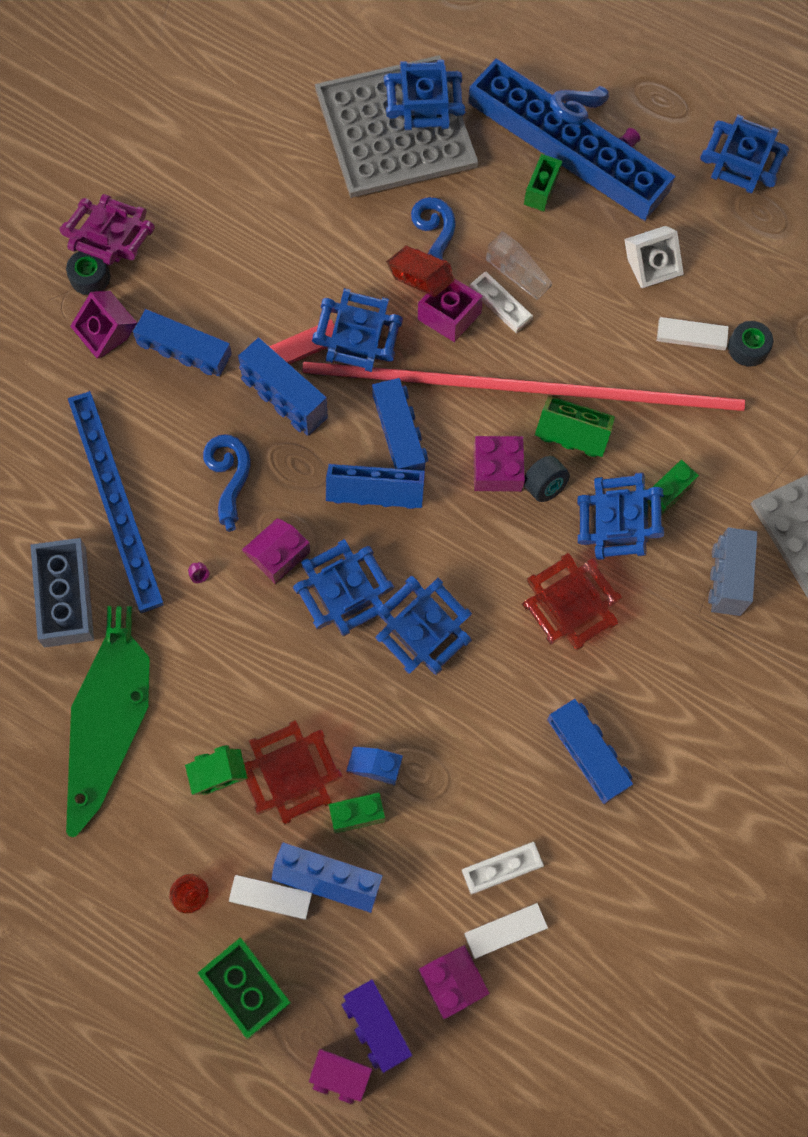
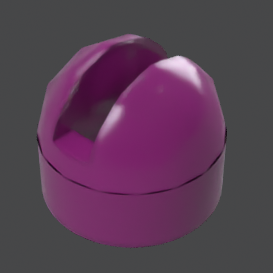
[188,562,210,584]

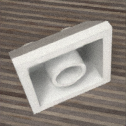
[624,226,684,288]

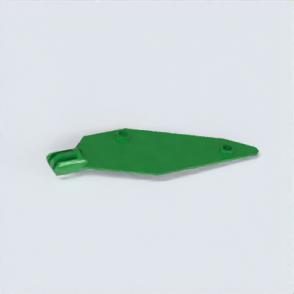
[66,606,150,837]

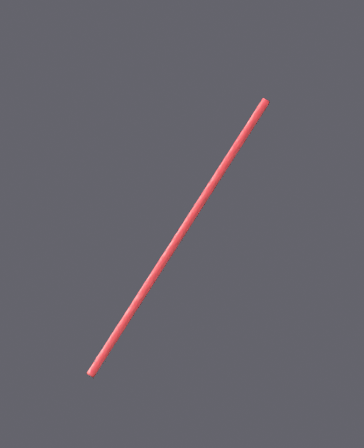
[302,361,745,411]

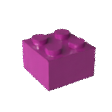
[418,273,483,343]
[473,436,524,492]

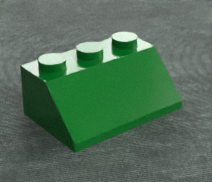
[534,395,615,457]

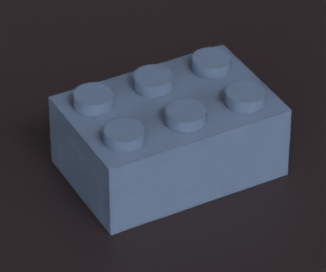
[708,527,757,616]

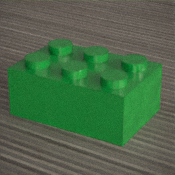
[197,937,292,1040]

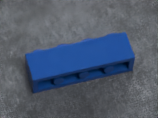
[133,309,232,377]
[372,378,428,471]
[326,464,425,509]
[547,699,633,804]
[271,842,383,913]

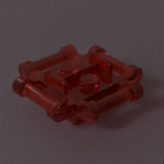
[522,553,622,650]
[244,720,343,825]

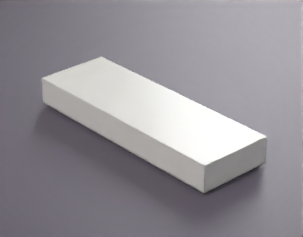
[469,271,533,333]
[657,317,728,350]
[461,842,544,895]
[229,875,312,920]
[464,903,548,959]

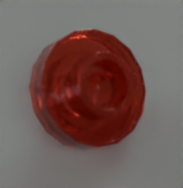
[169,874,209,914]

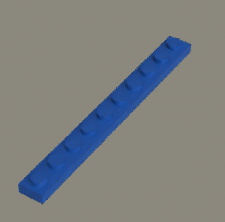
[67,391,164,613]

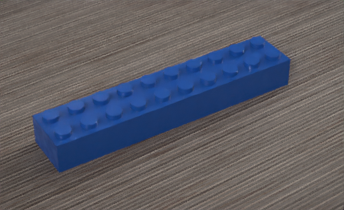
[468,58,675,221]

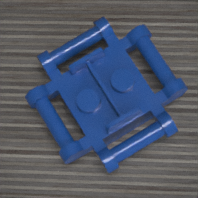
[384,60,465,131]
[700,114,789,194]
[312,288,403,372]
[577,472,664,560]
[293,539,394,637]
[375,576,472,675]

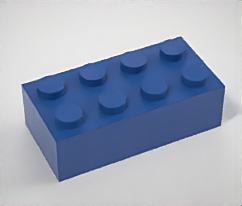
[238,337,328,436]

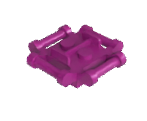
[59,194,155,265]

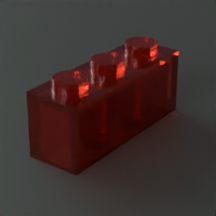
[386,245,455,297]

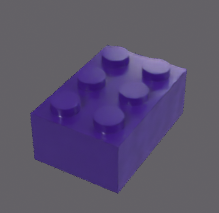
[341,979,412,1073]

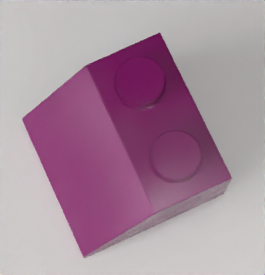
[70,291,137,359]
[242,518,311,584]
[418,945,490,1020]
[309,1049,372,1105]

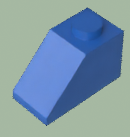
[346,747,403,786]

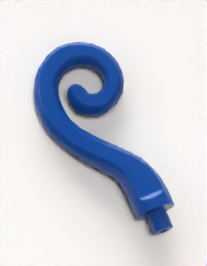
[550,86,609,124]
[411,197,456,283]
[203,434,251,532]

